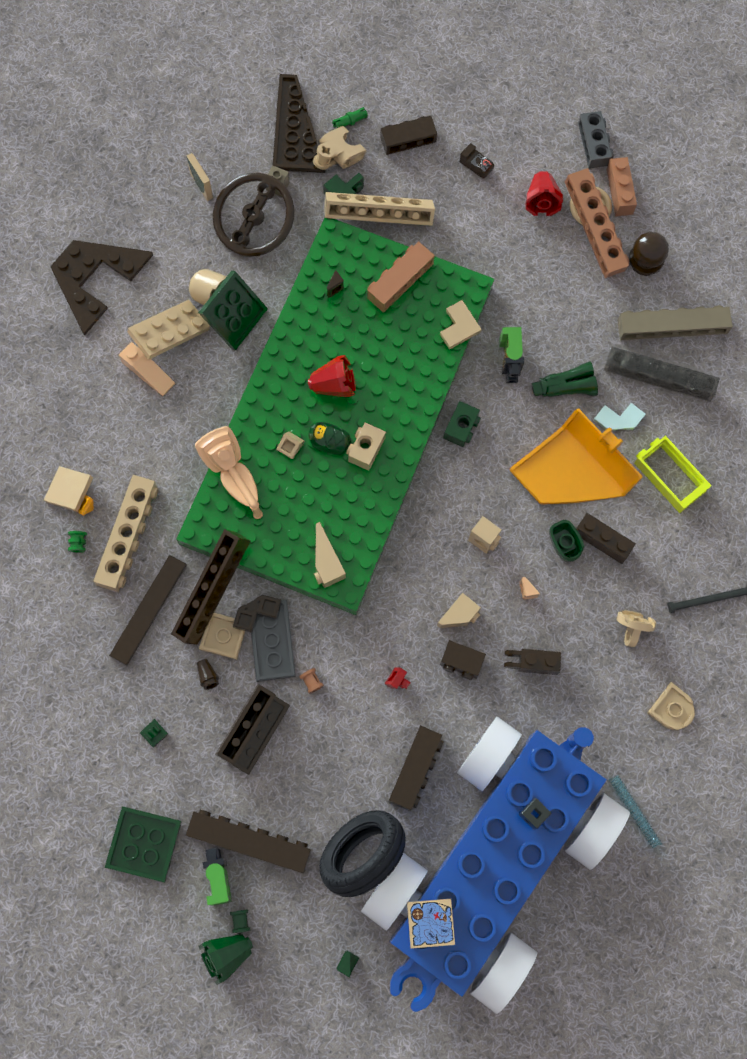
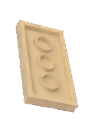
[127,300,210,360]

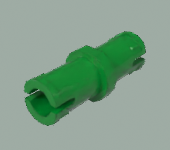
[332,107,368,129]

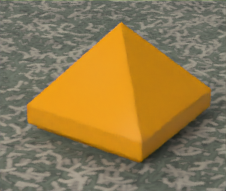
[76,495,94,516]

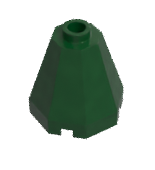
[199,934,253,985]

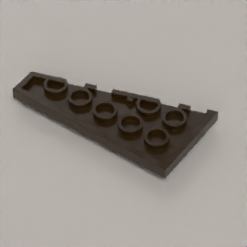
[272,74,326,173]

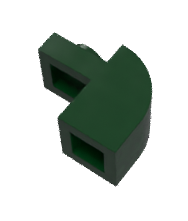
[323,173,364,195]

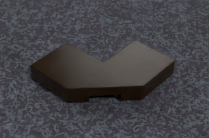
[233,594,281,633]

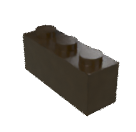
[380,116,437,155]
[576,513,636,564]

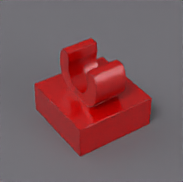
[385,667,411,689]

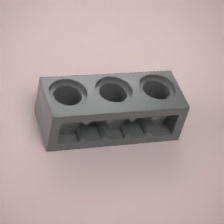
[578,111,614,169]

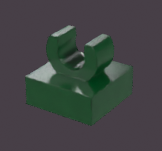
[140,719,168,748]

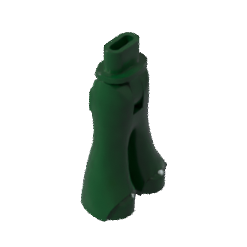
[531,361,598,397]

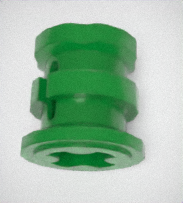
[68,531,87,553]

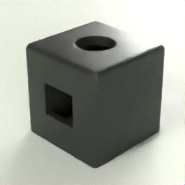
[519,798,552,830]

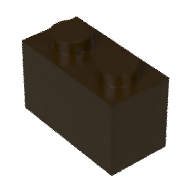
[440,640,486,680]

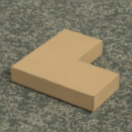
[440,300,482,350]

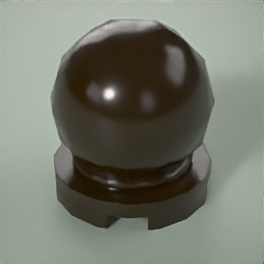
[628,231,669,276]

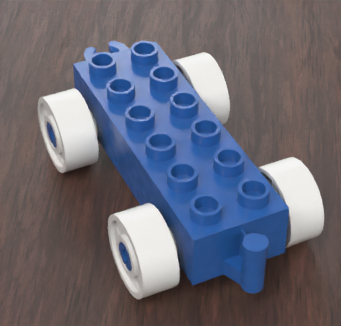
[361,716,630,1014]

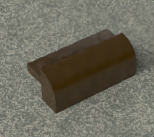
[215,684,290,775]

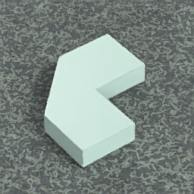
[593,403,646,431]

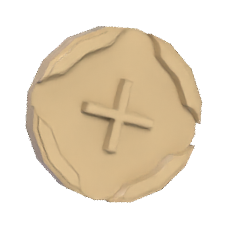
[616,610,656,647]

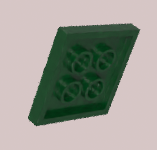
[198,270,268,350]
[104,806,182,883]

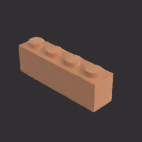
[367,241,435,313]

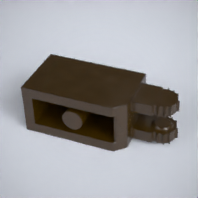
[504,649,561,675]

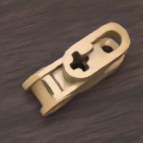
[313,126,366,170]

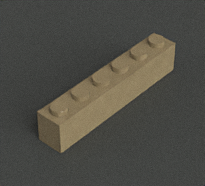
[617,305,733,340]

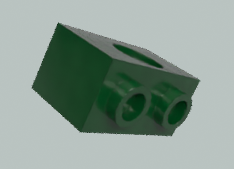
[443,401,481,448]

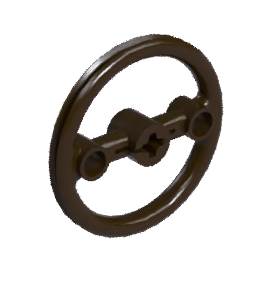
[213,172,294,257]

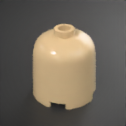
[189,269,227,305]

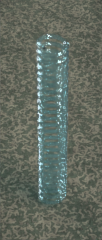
[609,775,663,848]

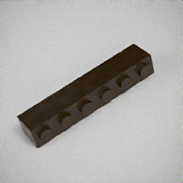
[185,809,311,874]

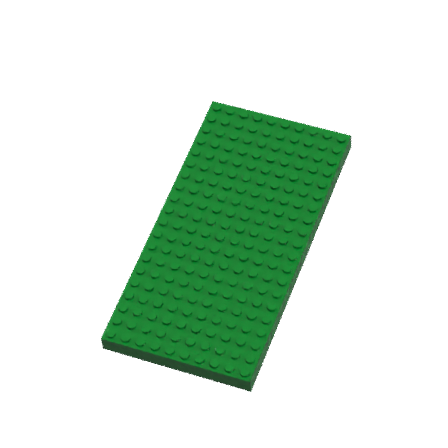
[176,217,494,615]

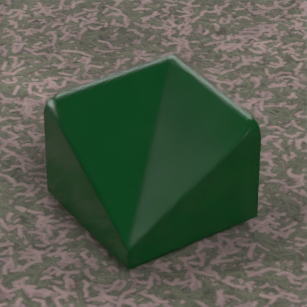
[336,950,359,978]

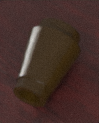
[197,659,219,690]

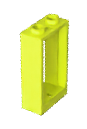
[634,435,712,513]

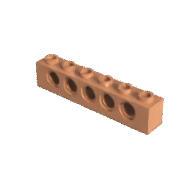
[565,168,629,278]

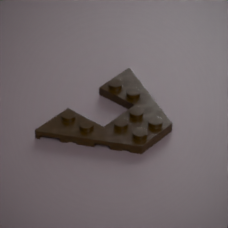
[50,240,153,335]

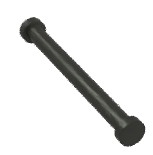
[667,587,747,614]

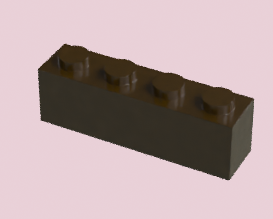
[388,725,444,811]

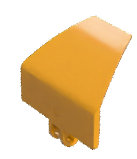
[510,408,643,504]

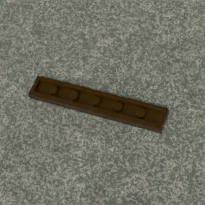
[109,555,187,665]

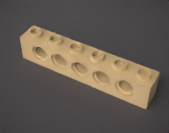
[324,192,435,226]
[93,475,159,592]

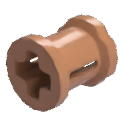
[299,668,324,694]

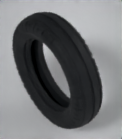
[319,810,406,897]

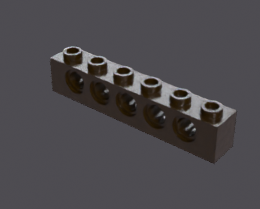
[171,529,251,645]

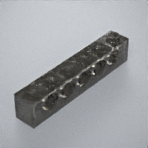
[603,346,720,402]

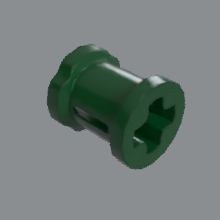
[230,909,251,934]

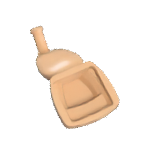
[195,426,263,519]

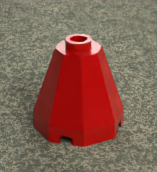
[525,171,563,216]
[308,355,356,397]

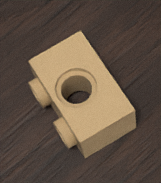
[346,423,386,471]
[468,516,502,554]

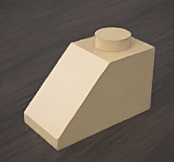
[437,593,481,628]

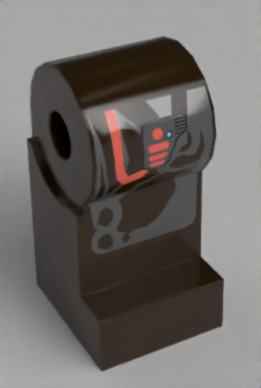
[459,143,494,178]

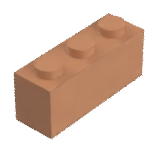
[606,157,637,217]

